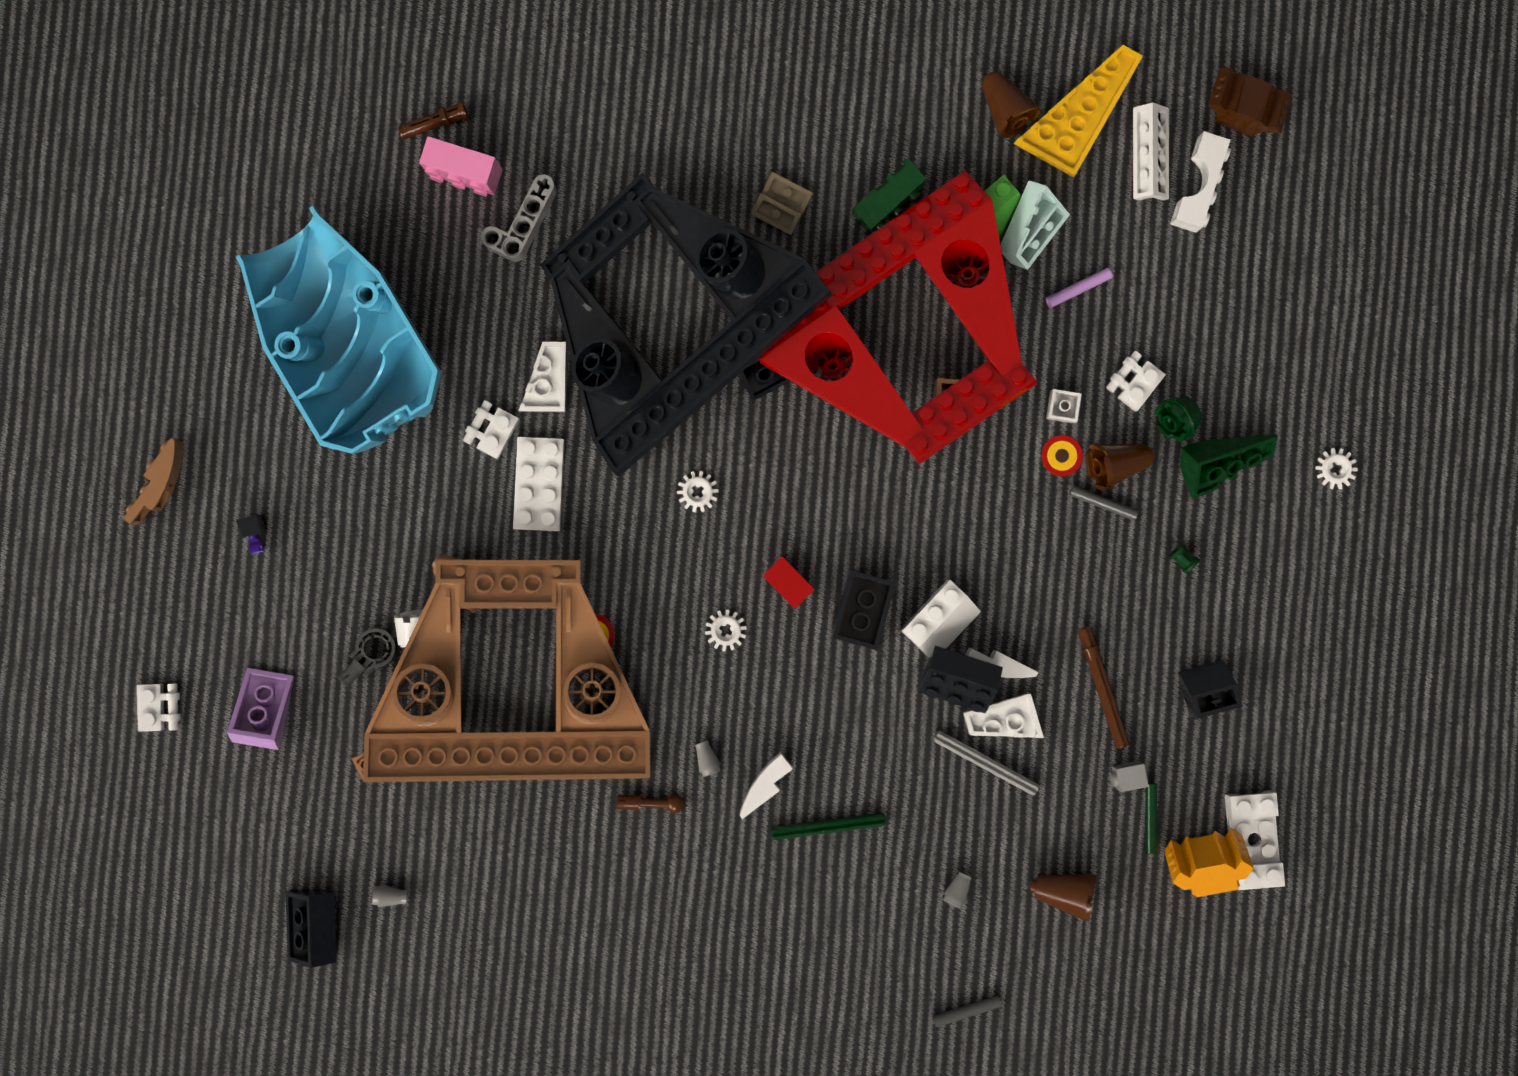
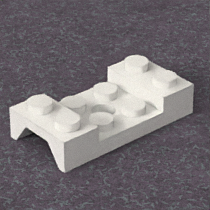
[1224,790,1285,890]

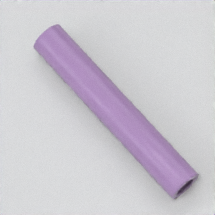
[1045,268,1113,308]

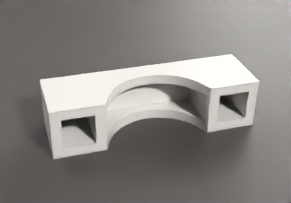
[1170,131,1231,232]

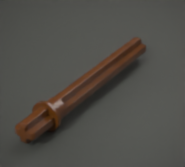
[1078,626,1129,749]

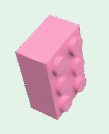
[419,136,503,196]

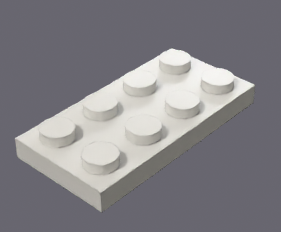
[513,437,565,531]

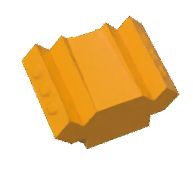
[1164,828,1254,897]

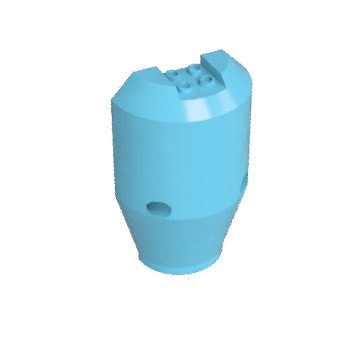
[236,206,442,454]

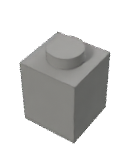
[1110,761,1149,792]

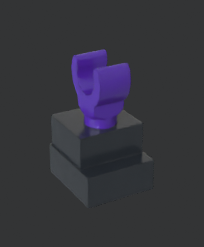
[236,515,267,555]

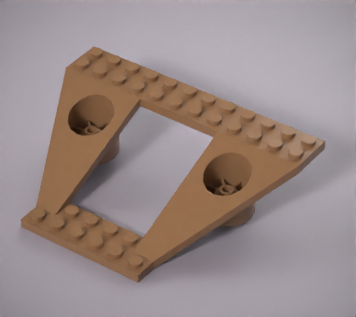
[363,560,650,782]

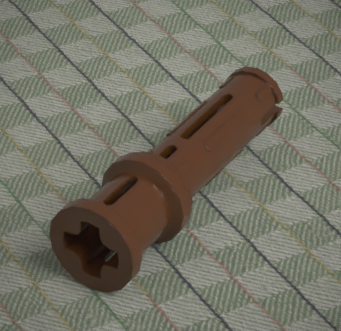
[398,100,469,140]

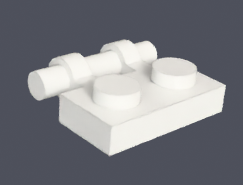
[1106,351,1166,412]
[462,400,520,459]
[137,683,181,732]

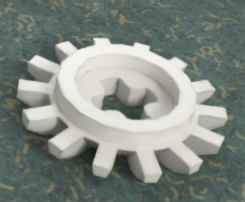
[1315,448,1358,489]
[677,471,719,512]
[705,610,747,651]

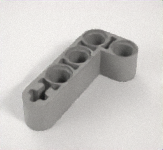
[481,174,557,262]

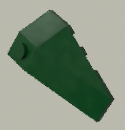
[1180,434,1278,499]

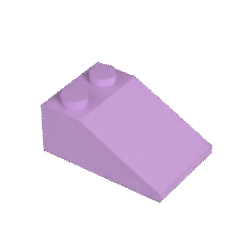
[227,668,294,750]

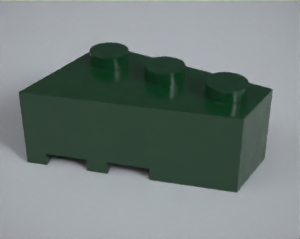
[852,158,926,235]

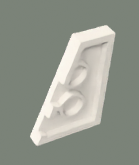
[519,342,567,412]
[963,693,1044,738]

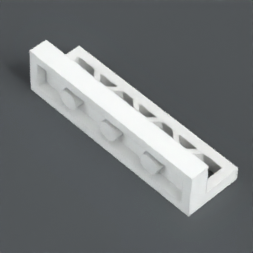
[1133,103,1169,200]

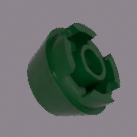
[1154,396,1202,442]

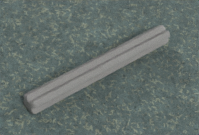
[934,731,1039,795]

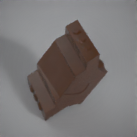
[1208,68,1292,137]

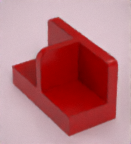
[763,556,815,608]

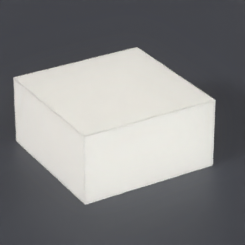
[1046,389,1082,423]

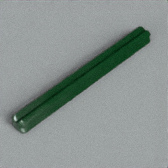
[771,813,886,840]

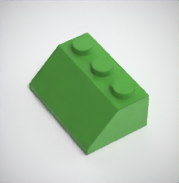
[985,175,1021,241]

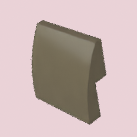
[751,172,814,235]

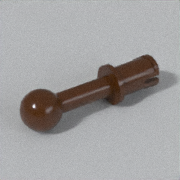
[616,793,684,813]

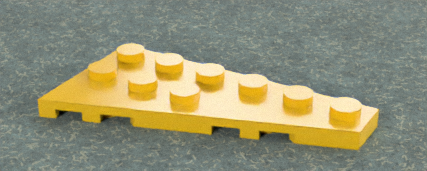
[1014,45,1143,178]

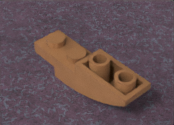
[123,438,183,525]

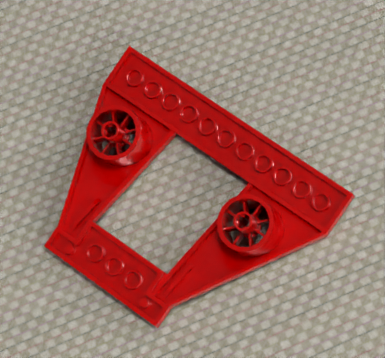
[758,170,1037,464]

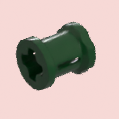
[1168,543,1200,574]

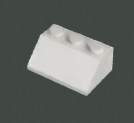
[900,580,981,658]

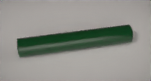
[1145,783,1157,854]

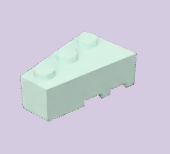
[1000,181,1070,270]

